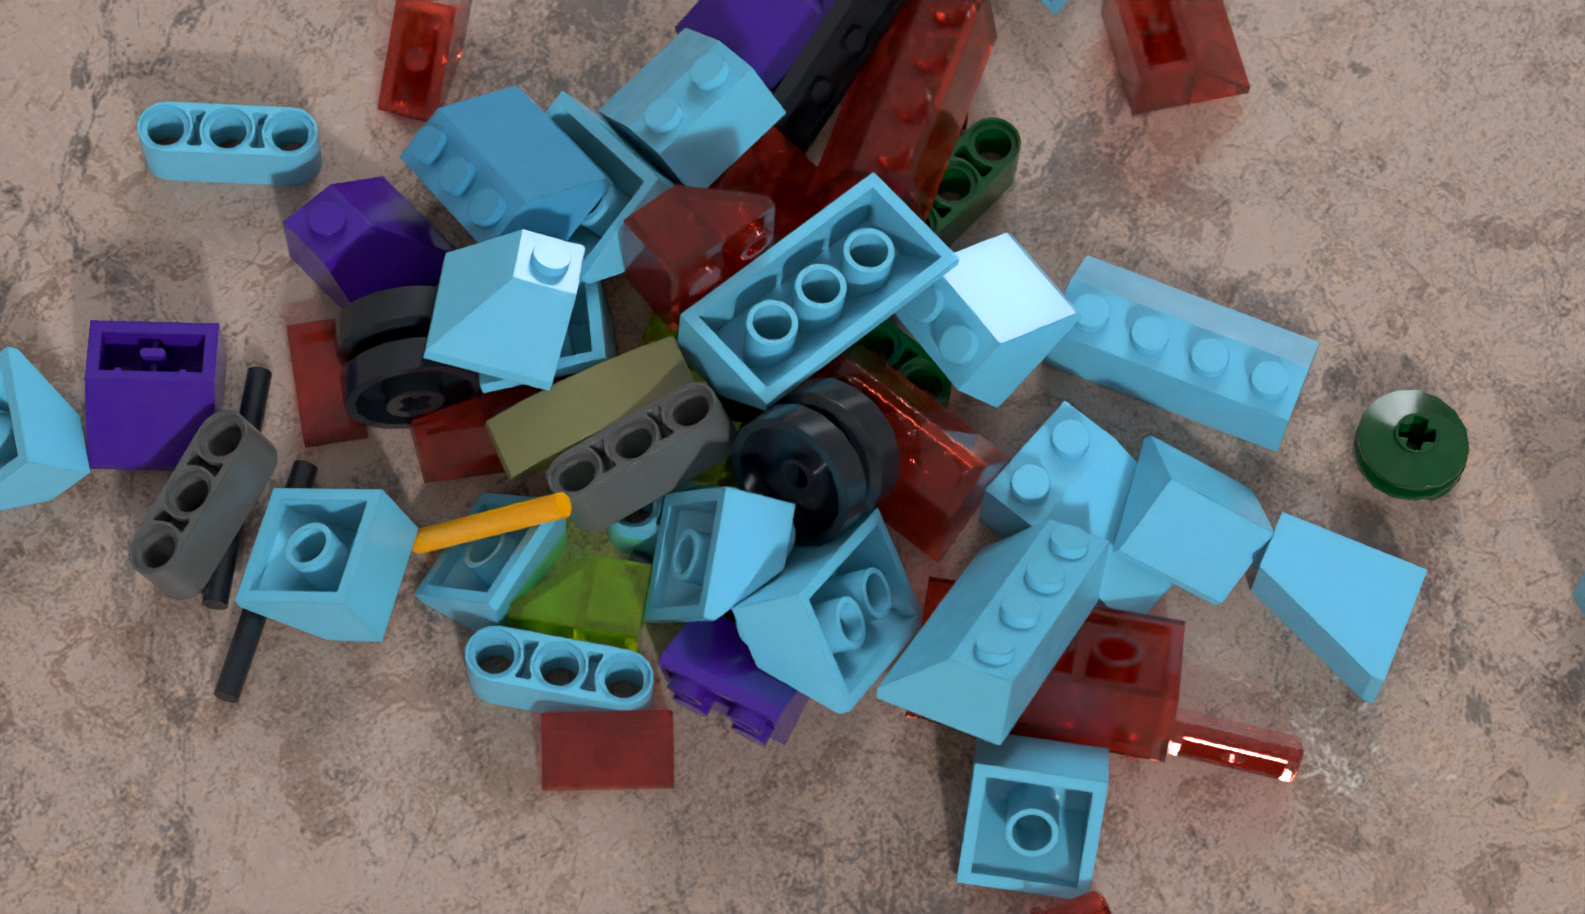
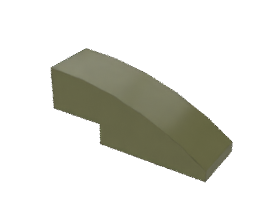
[485,335,695,482]

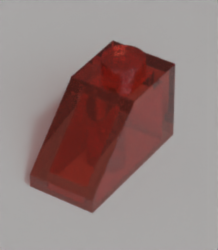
[377,0,472,122]

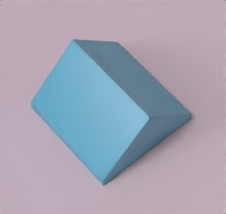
[1112,436,1274,605]
[414,493,567,632]

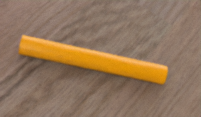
[412,492,572,554]

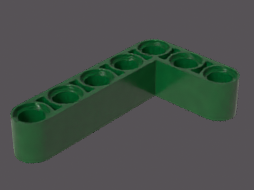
[825,117,1021,435]

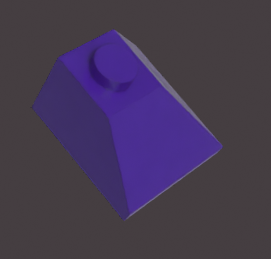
[283,176,457,309]

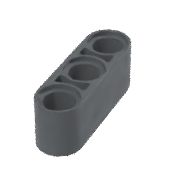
[547,382,738,531]
[129,410,277,600]

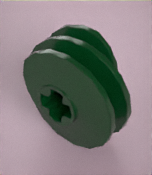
[1353,390,1470,501]

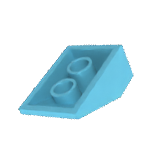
[598,28,786,199]
[979,401,1174,636]

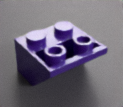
[85,320,227,471]
[658,616,810,746]

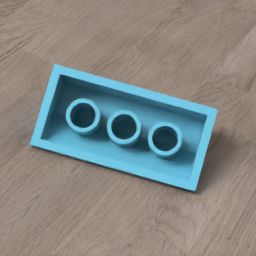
[677,172,960,410]
[1042,255,1320,452]
[876,519,1110,746]

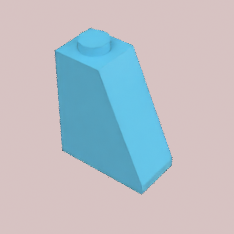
[1250,512,1427,704]

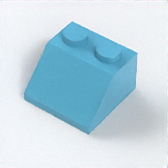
[895,232,1082,408]
[235,488,419,642]
[957,734,1109,902]

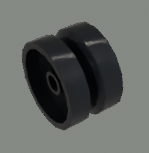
[332,286,483,429]
[732,378,901,546]

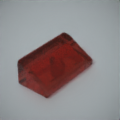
[1165,708,1304,782]
[541,710,674,791]

